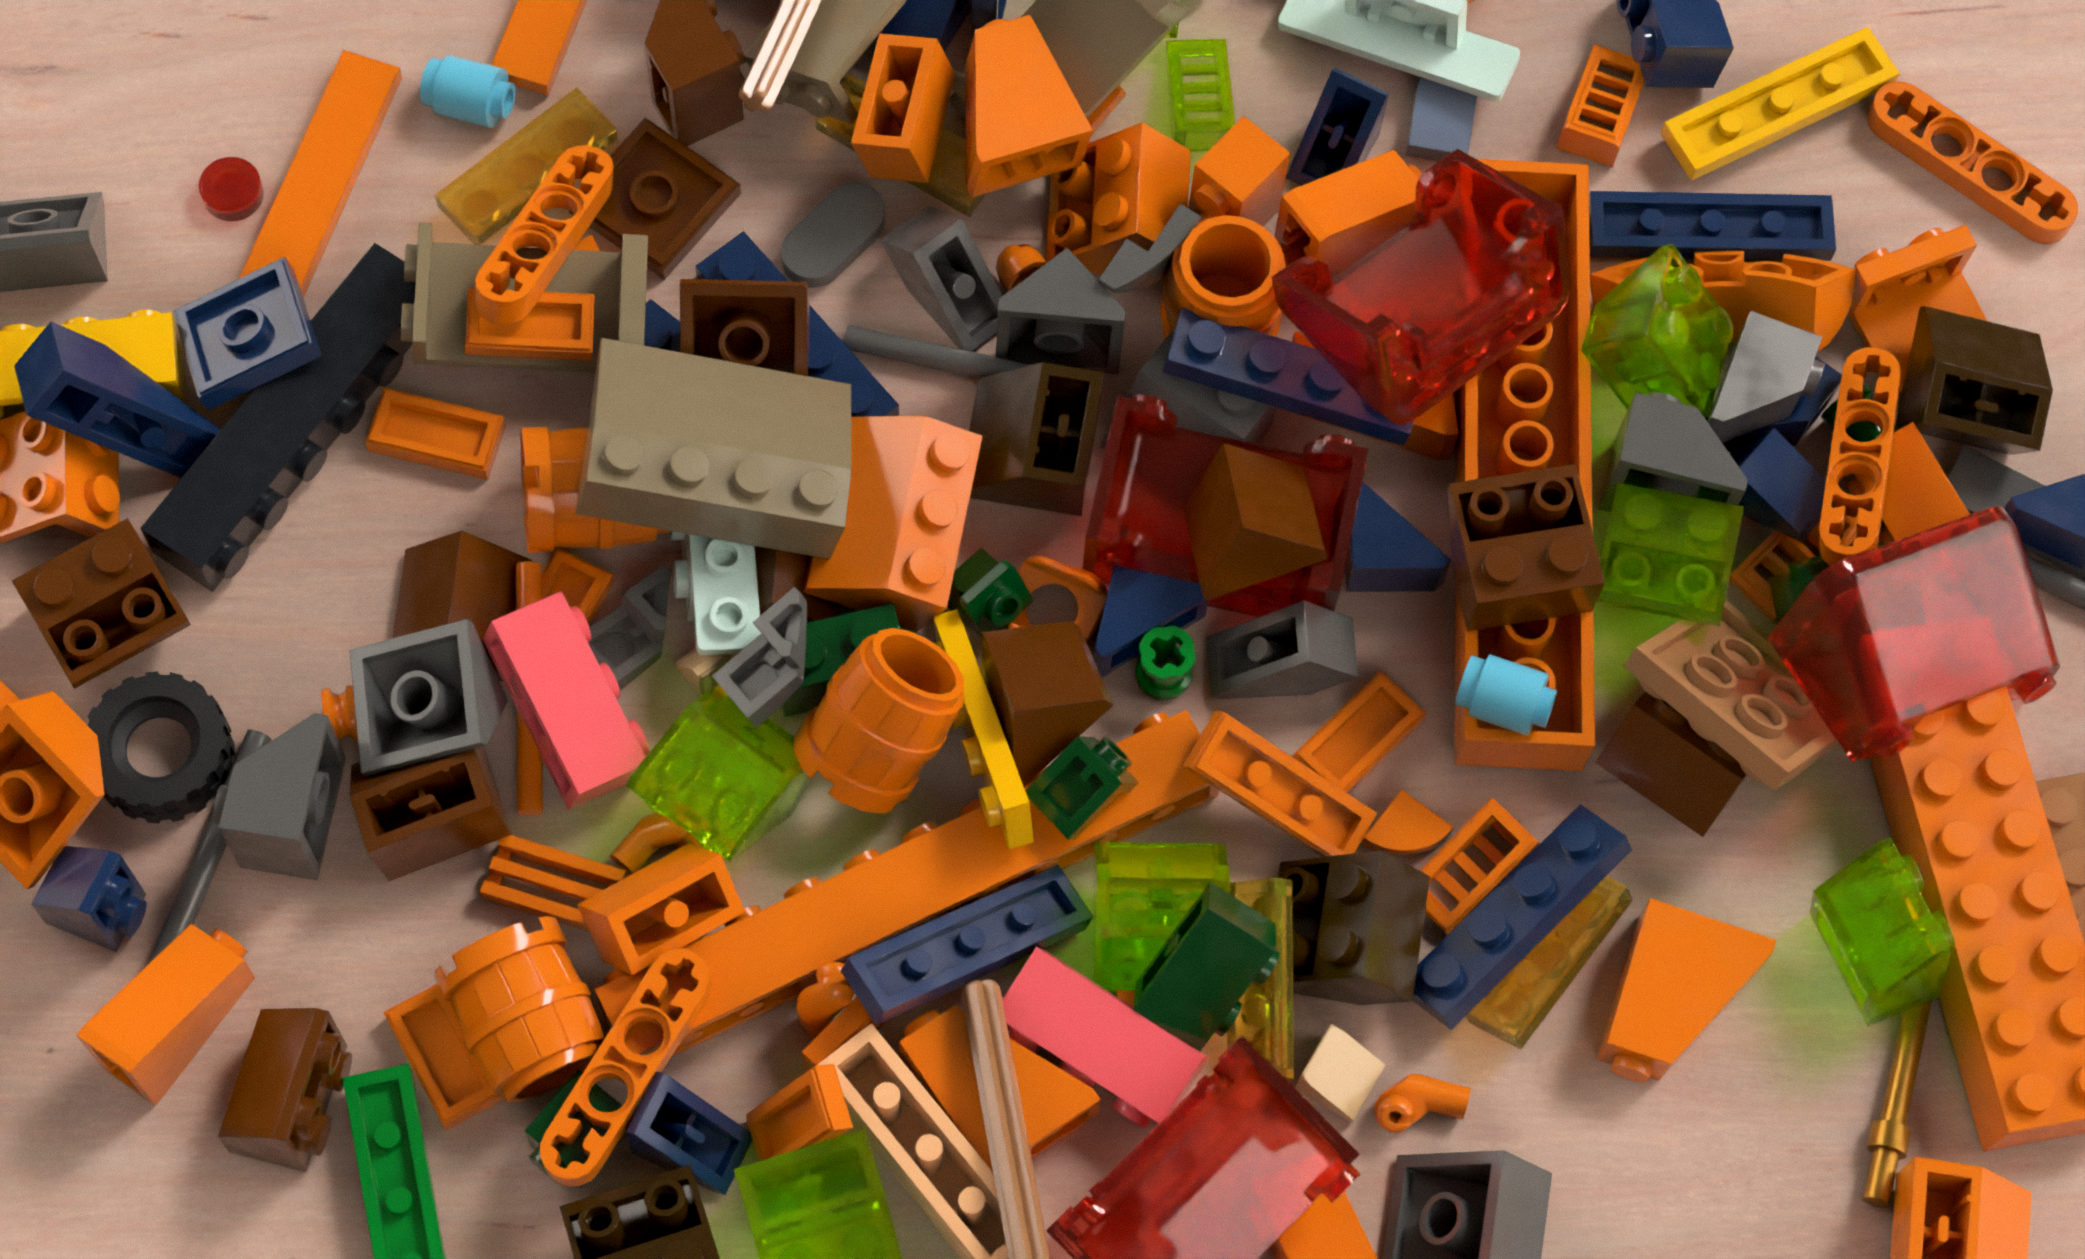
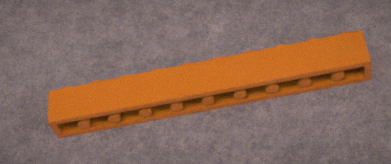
[595,709,1219,1057]

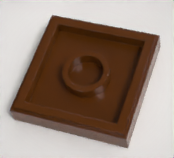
[569,117,741,280]

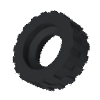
[87,671,235,823]

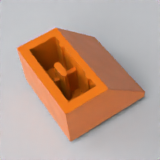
[1046,122,1191,274]
[1890,1157,2032,1259]

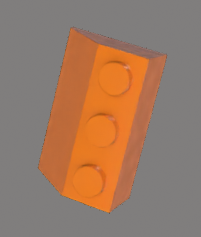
[802,416,983,630]

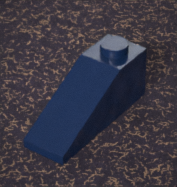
[14,321,221,478]

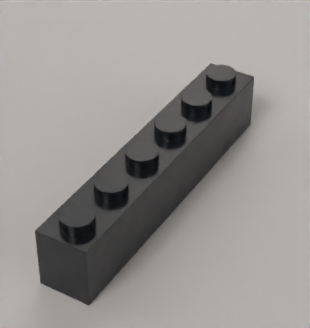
[140,243,416,592]

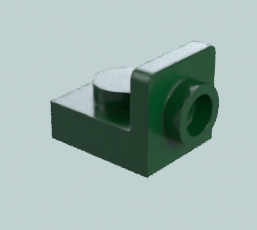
[947,548,1034,637]
[1025,736,1138,840]

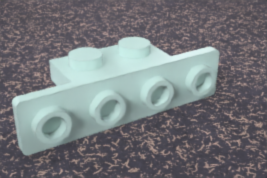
[1278,0,1520,102]
[669,531,761,655]

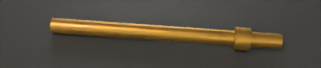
[1863,932,1936,1207]

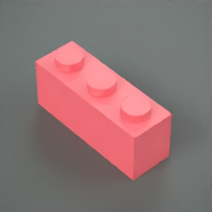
[483,591,649,811]
[1002,947,1210,1129]

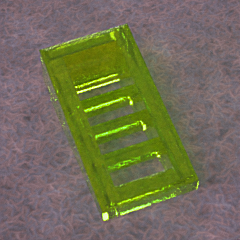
[1165,39,1235,152]

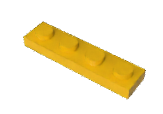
[1660,26,1900,181]
[933,609,1034,849]

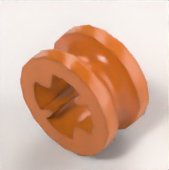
[321,685,358,743]

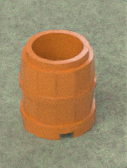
[1159,215,1288,340]
[520,426,669,553]
[794,628,964,814]
[434,916,605,1103]

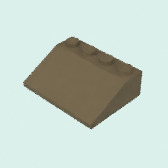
[576,338,851,559]

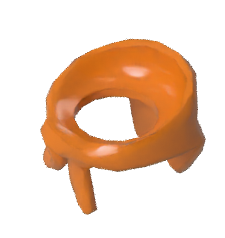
[1007,556,1108,643]

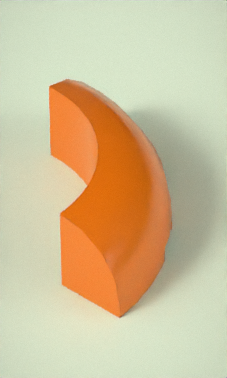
[1590,250,1856,359]

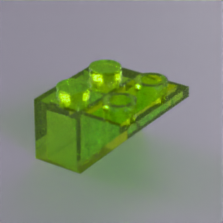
[1581,243,1734,418]
[1596,483,1744,626]
[626,685,811,862]
[1810,837,1955,1026]
[1093,842,1231,996]
[734,1129,902,1259]

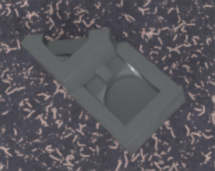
[1098,204,1202,293]
[588,564,671,689]
[712,586,807,728]

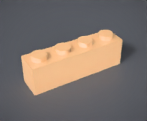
[818,1023,1009,1259]

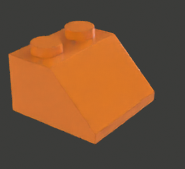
[0,691,105,889]

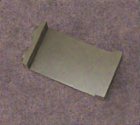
[744,0,907,124]
[949,0,1189,119]
[401,222,648,373]

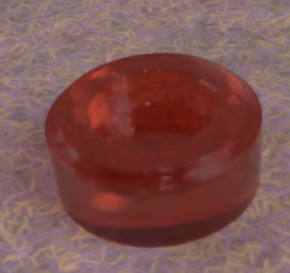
[199,157,264,221]

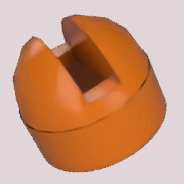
[995,244,1047,292]

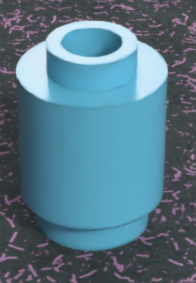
[420,55,516,128]
[1455,654,1557,736]

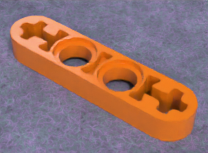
[1867,81,2078,244]
[475,145,614,324]
[1819,347,1900,571]
[540,948,711,1187]

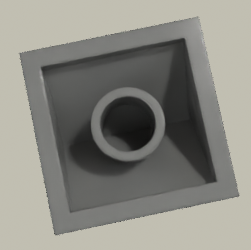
[0,192,108,292]
[996,248,1125,374]
[349,619,508,776]

